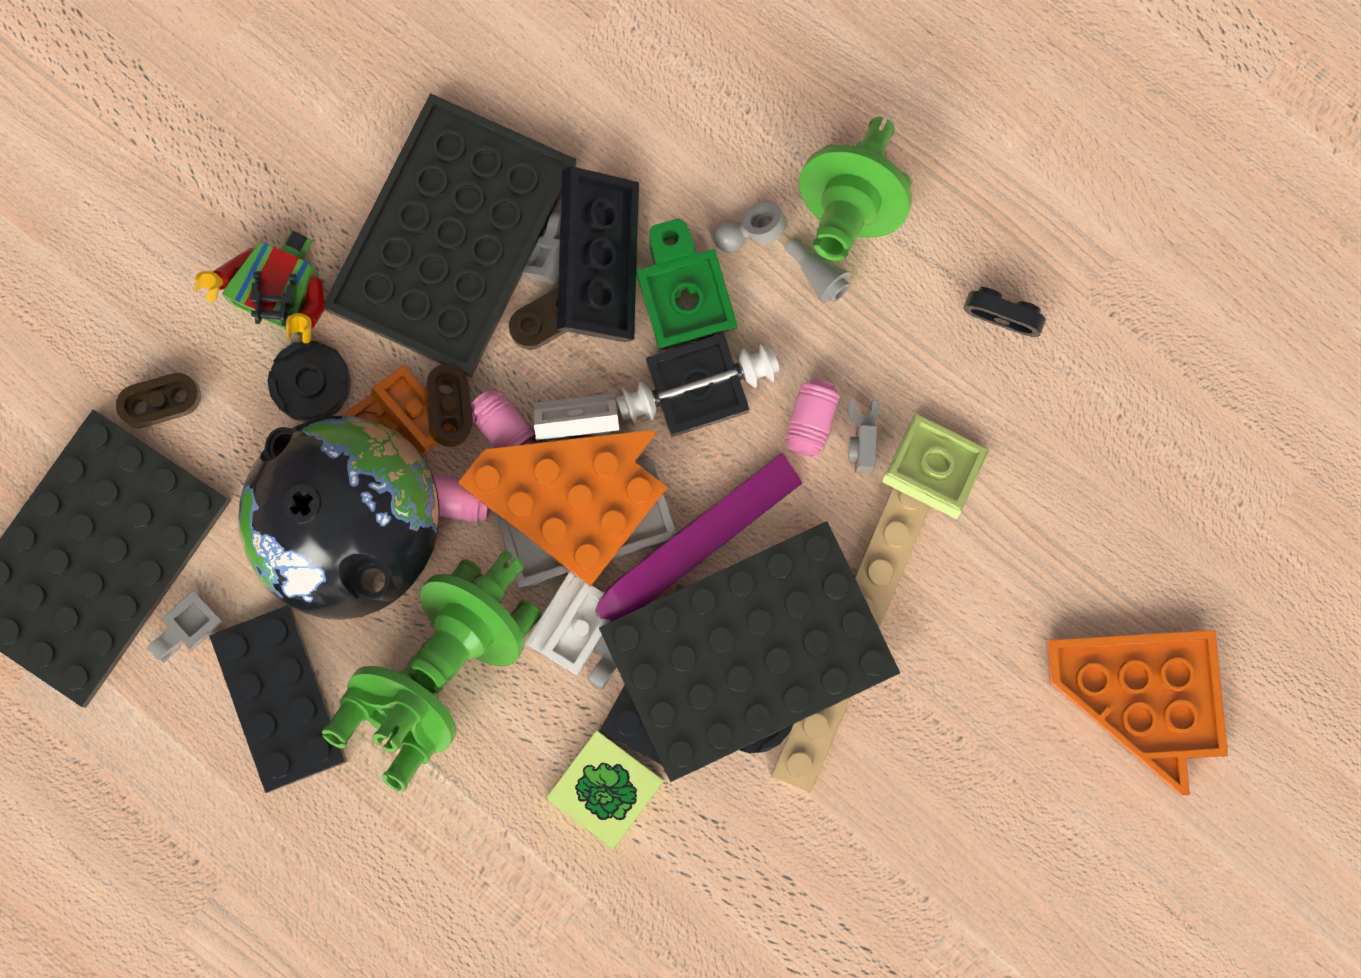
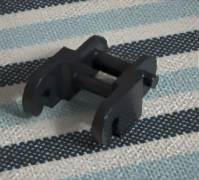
[250,271,297,326]

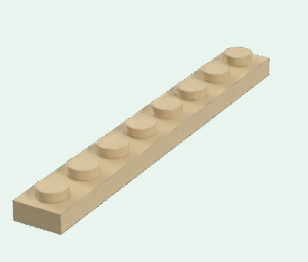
[771,487,930,793]

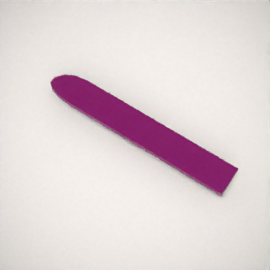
[595,453,802,620]

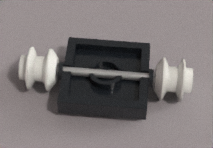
[616,333,779,438]

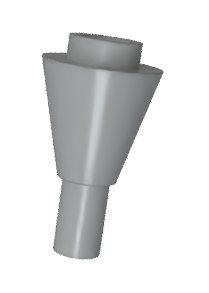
[785,238,850,303]

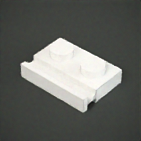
[533,393,619,442]
[525,572,612,676]

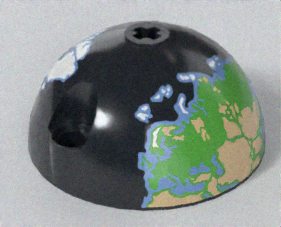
[238,416,440,620]

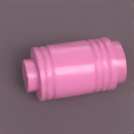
[784,378,840,457]
[470,389,537,448]
[433,474,490,523]

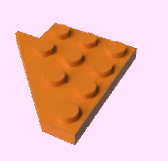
[457,430,668,587]
[1046,630,1228,796]

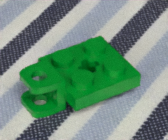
[636,219,738,351]

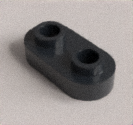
[963,287,1046,337]

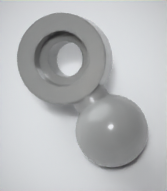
[714,201,787,253]

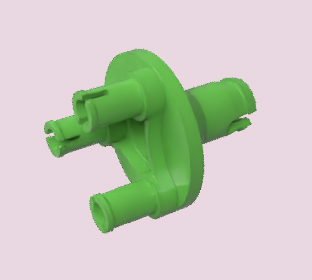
[799,117,912,261]
[408,551,542,693]
[322,636,457,792]

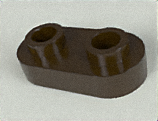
[509,288,566,350]
[425,364,472,447]
[116,373,201,428]

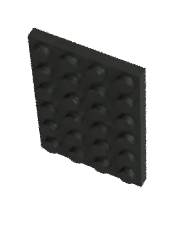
[324,93,577,378]
[0,409,231,708]
[599,521,901,783]

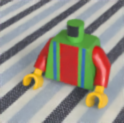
[193,230,325,343]

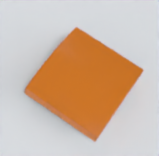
[341,365,456,457]

